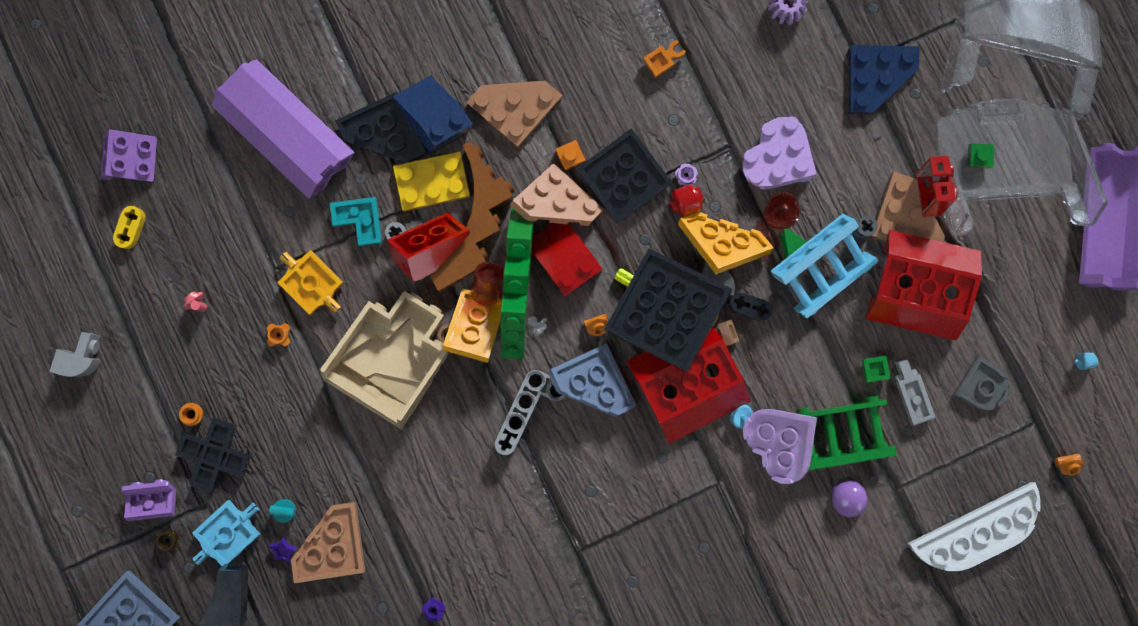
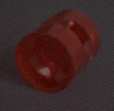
[471,262,504,306]

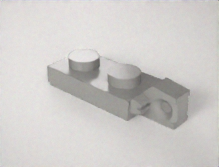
[895,360,935,426]

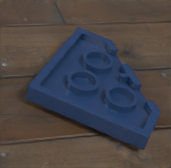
[849,45,919,115]

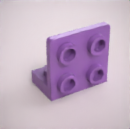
[100,129,157,182]

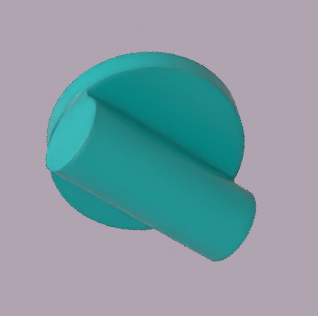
[269,499,296,523]

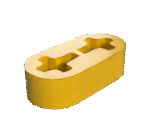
[113,206,145,249]

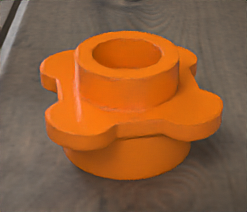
[267,323,290,346]

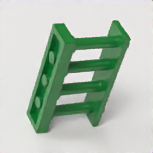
[796,396,897,470]

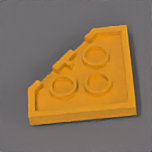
[678,212,773,274]

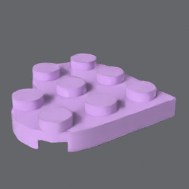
[743,117,817,189]
[743,409,817,484]

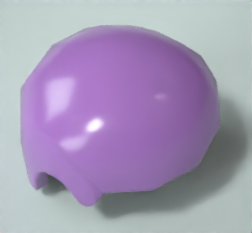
[832,479,868,518]

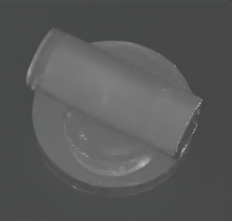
[528,317,548,337]

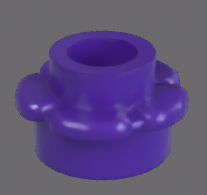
[422,598,445,622]

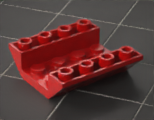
[865,230,982,341]
[626,326,751,444]

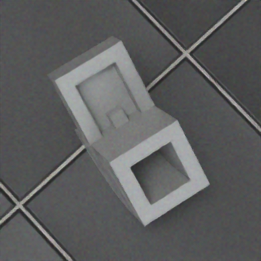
[50,332,102,377]

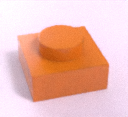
[556,140,586,171]

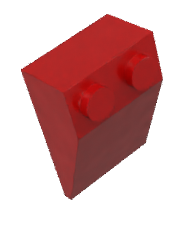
[387,212,470,282]
[531,223,603,298]

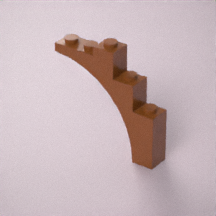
[430,141,515,293]

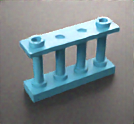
[771,214,878,319]

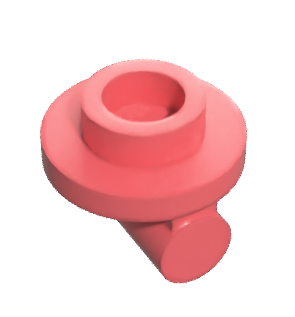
[183,291,207,312]

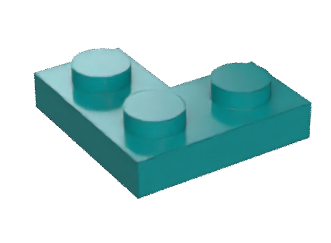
[330,197,383,246]

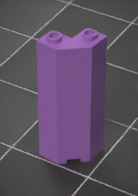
[211,59,355,199]
[1079,143,1138,291]

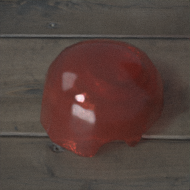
[764,192,800,230]

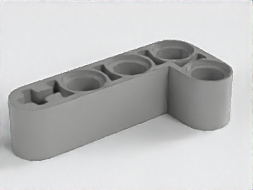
[495,370,565,455]

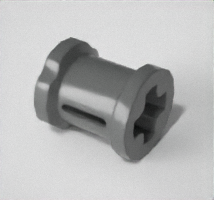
[852,216,878,239]

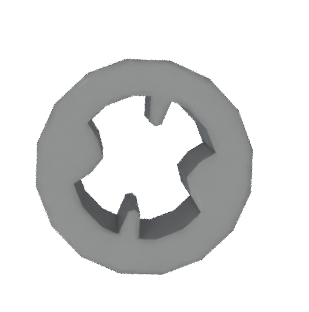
[385,222,407,239]

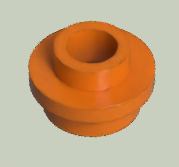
[179,403,203,426]

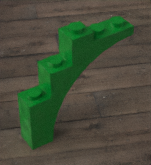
[500,207,534,359]

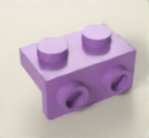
[121,480,176,521]

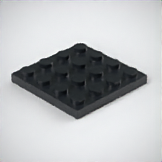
[604,249,732,373]

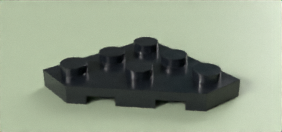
[335,92,427,163]

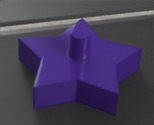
[269,537,297,563]

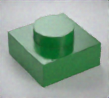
[967,143,994,169]
[861,356,890,382]

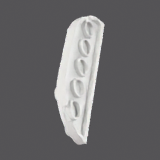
[908,482,1040,571]

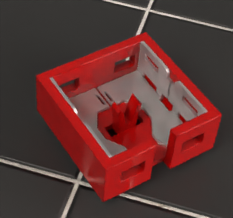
[916,155,958,217]

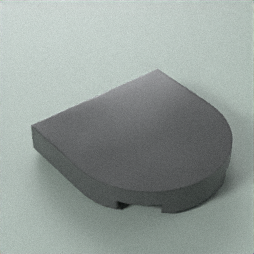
[953,356,1010,411]

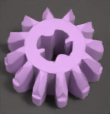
[768,0,808,25]

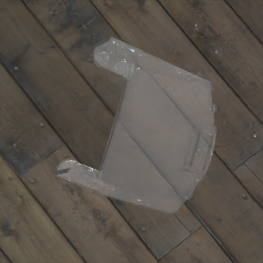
[940,0,1103,123]
[935,98,1108,236]

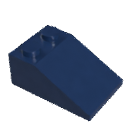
[392,75,472,155]

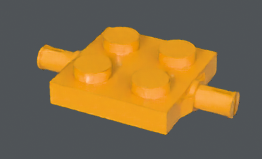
[277,250,344,316]

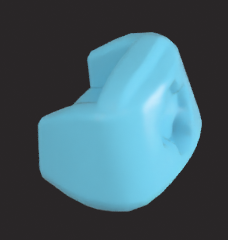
[1074,353,1099,370]
[730,405,753,429]

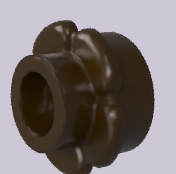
[156,529,179,552]

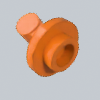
[584,313,608,336]
[1055,454,1084,475]

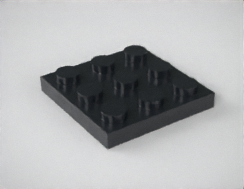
[576,128,673,224]

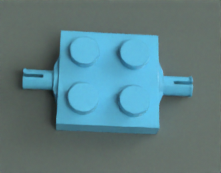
[192,500,260,566]

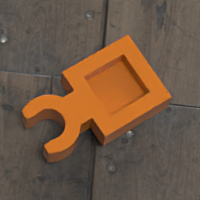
[643,40,686,79]

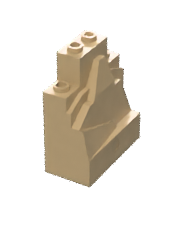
[320,291,448,430]

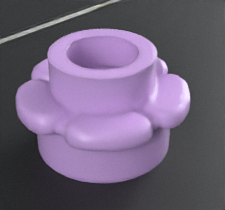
[675,164,698,186]

